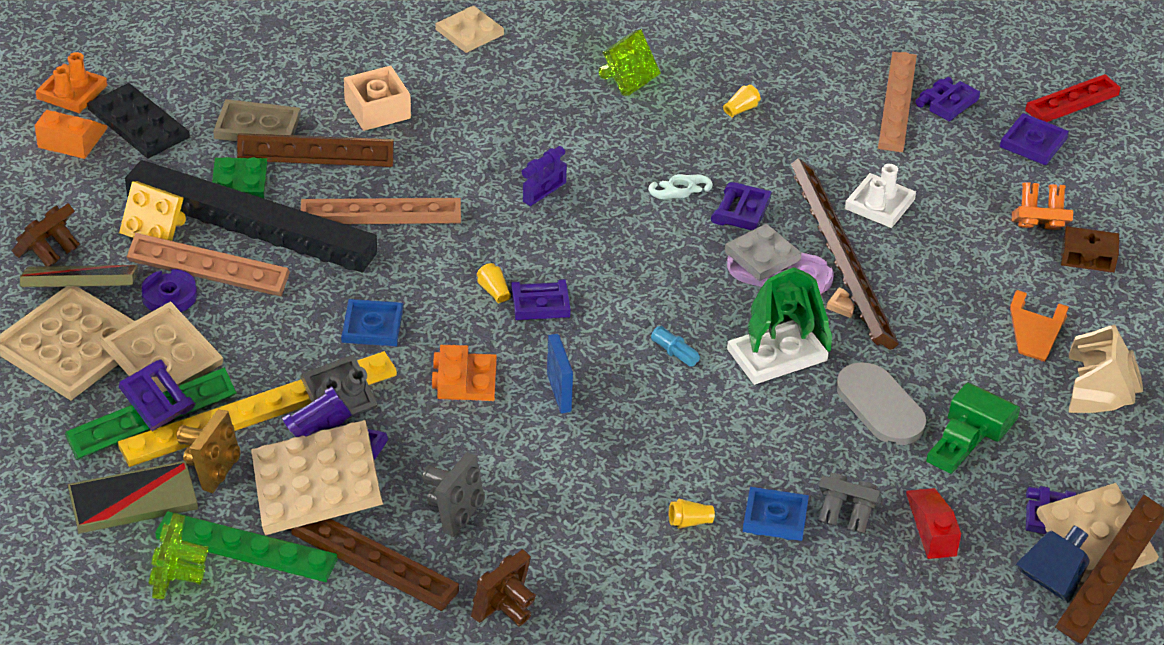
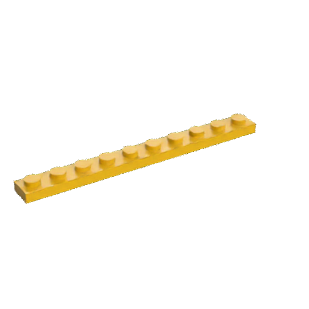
[118,351,397,467]

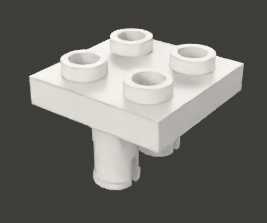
[845,164,916,228]

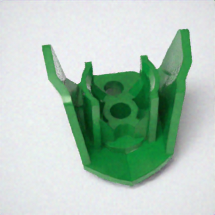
[748,267,832,353]

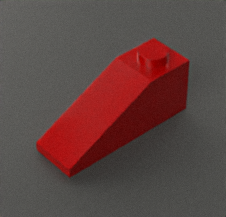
[906,488,961,559]

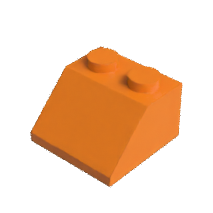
[35,110,108,159]

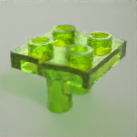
[599,29,661,96]
[148,513,209,600]

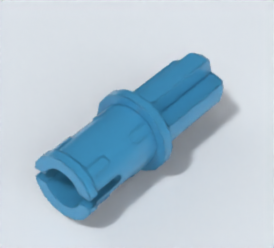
[651,326,700,367]

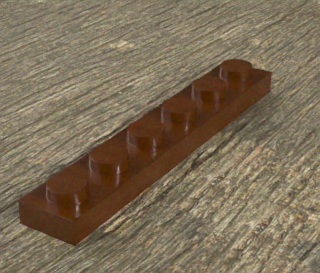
[237,133,394,167]
[1055,495,1164,644]
[291,518,459,611]

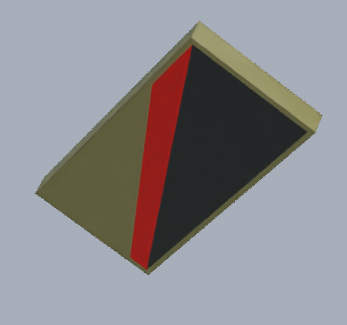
[20,265,138,287]
[68,461,198,534]

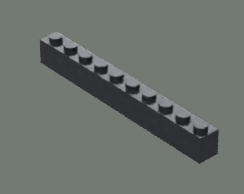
[125,160,377,273]

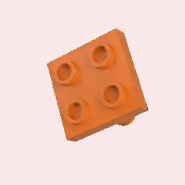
[36,52,108,114]
[1012,183,1073,230]

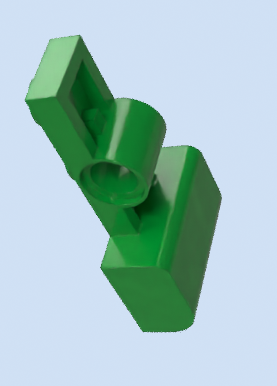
[926,382,1020,474]

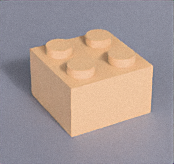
[344,66,411,131]

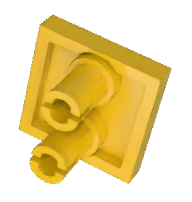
[119,181,186,241]

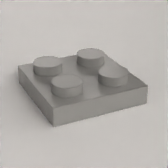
[725,223,801,281]

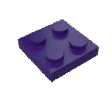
[1000,113,1069,165]

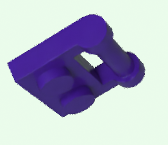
[711,182,772,230]
[511,279,571,320]
[119,359,196,431]
[282,386,352,437]

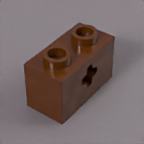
[1061,226,1119,273]

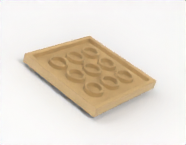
[0,286,134,400]
[251,420,383,535]

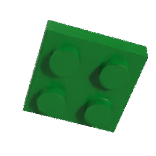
[212,157,268,199]

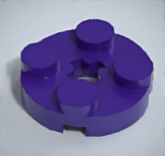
[142,269,198,312]

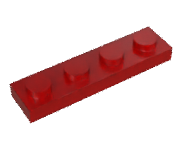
[1025,74,1121,122]

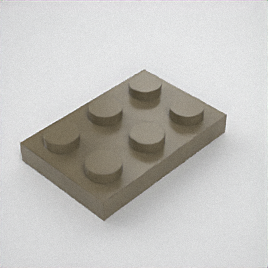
[213,99,301,141]

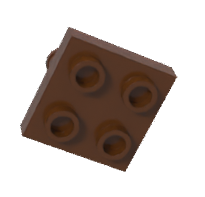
[11,203,81,266]
[471,549,536,627]

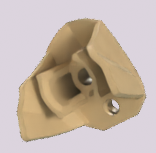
[1069,325,1143,413]

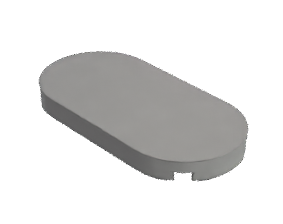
[837,362,926,445]

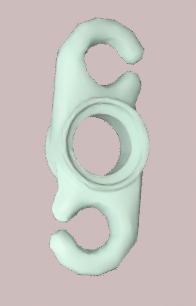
[648,174,713,199]

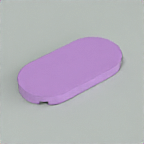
[727,253,834,294]

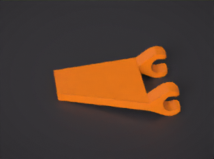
[1010,290,1069,362]

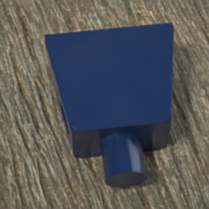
[1016,525,1090,603]

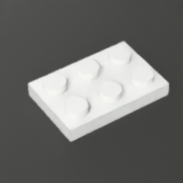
[727,320,828,385]

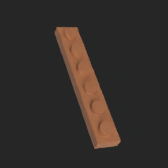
[878,51,917,152]
[301,198,461,224]
[126,233,290,297]

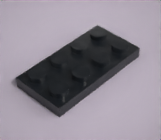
[87,83,190,159]

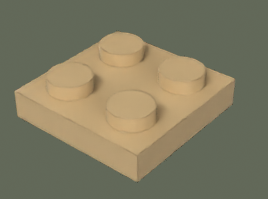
[436,5,504,53]

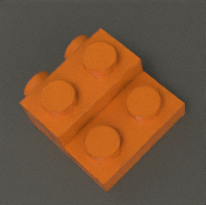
[432,345,497,401]

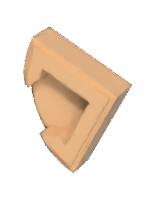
[826,287,854,318]

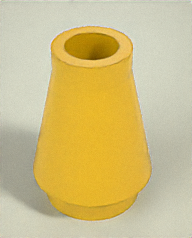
[723,85,761,117]
[477,263,511,304]
[669,499,715,529]

